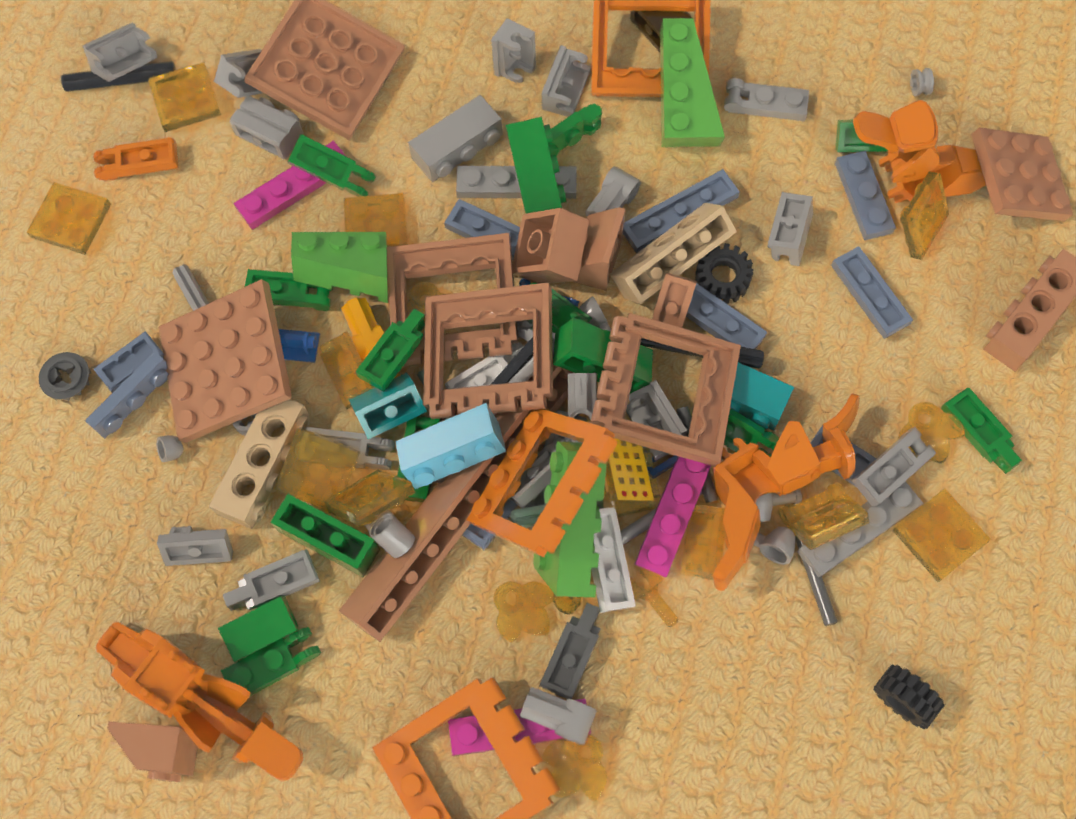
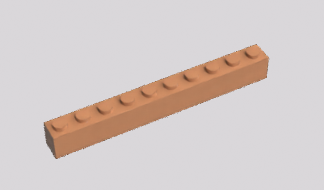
[339,365,573,642]

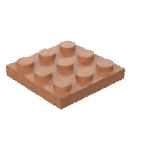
[971,127,1073,221]

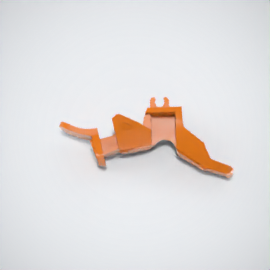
[853,100,986,206]
[713,393,860,591]
[96,622,303,781]

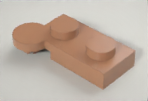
[652,272,697,328]

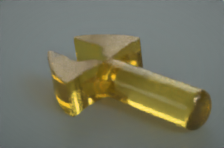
[630,568,678,627]

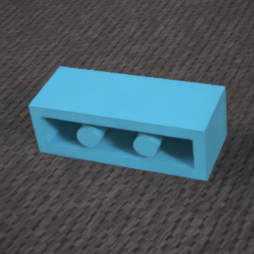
[395,403,506,489]

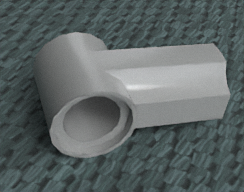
[586,166,641,217]
[568,373,597,419]
[364,505,415,558]
[520,687,597,745]

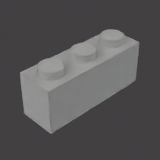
[408,95,503,182]

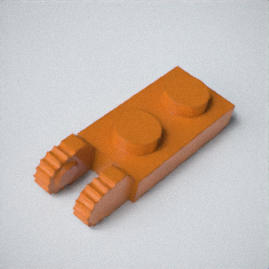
[93,137,179,181]

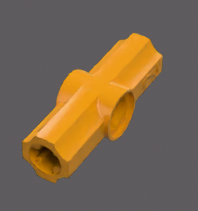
[341,297,400,378]

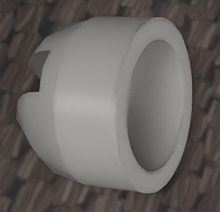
[156,435,184,462]

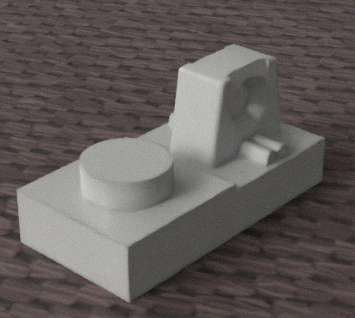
[157,526,233,566]

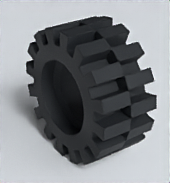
[695,243,754,304]
[873,664,945,729]

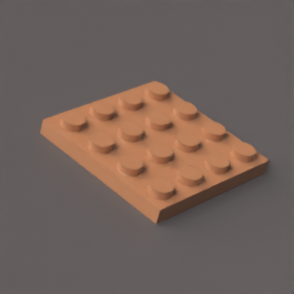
[245,0,405,141]
[159,279,292,443]

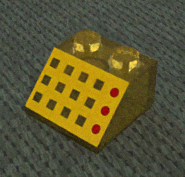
[606,438,661,517]

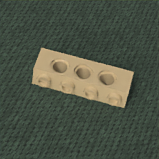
[610,203,737,304]
[209,399,310,529]

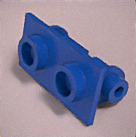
[278,329,320,363]

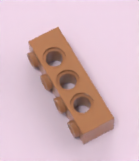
[983,249,1076,372]

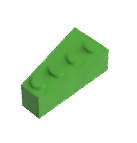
[660,18,725,147]
[533,441,607,598]

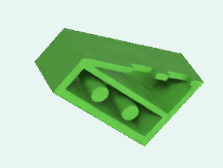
[291,232,388,303]

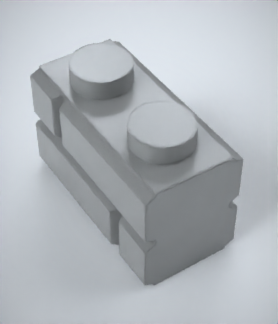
[230,96,303,159]

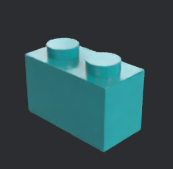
[730,362,794,430]
[349,372,427,440]

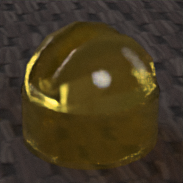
[553,594,583,615]

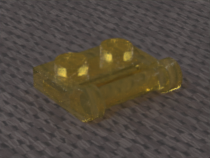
[778,482,869,550]

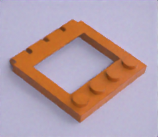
[591,0,711,97]
[466,409,618,558]
[372,677,561,819]

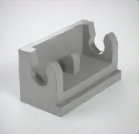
[491,18,536,83]
[82,23,158,82]
[542,46,591,117]
[214,49,263,98]
[767,192,813,266]
[626,380,687,461]

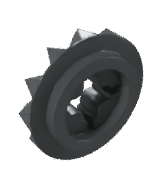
[39,352,91,401]

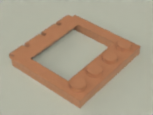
[387,233,519,367]
[423,283,553,419]
[590,313,741,466]

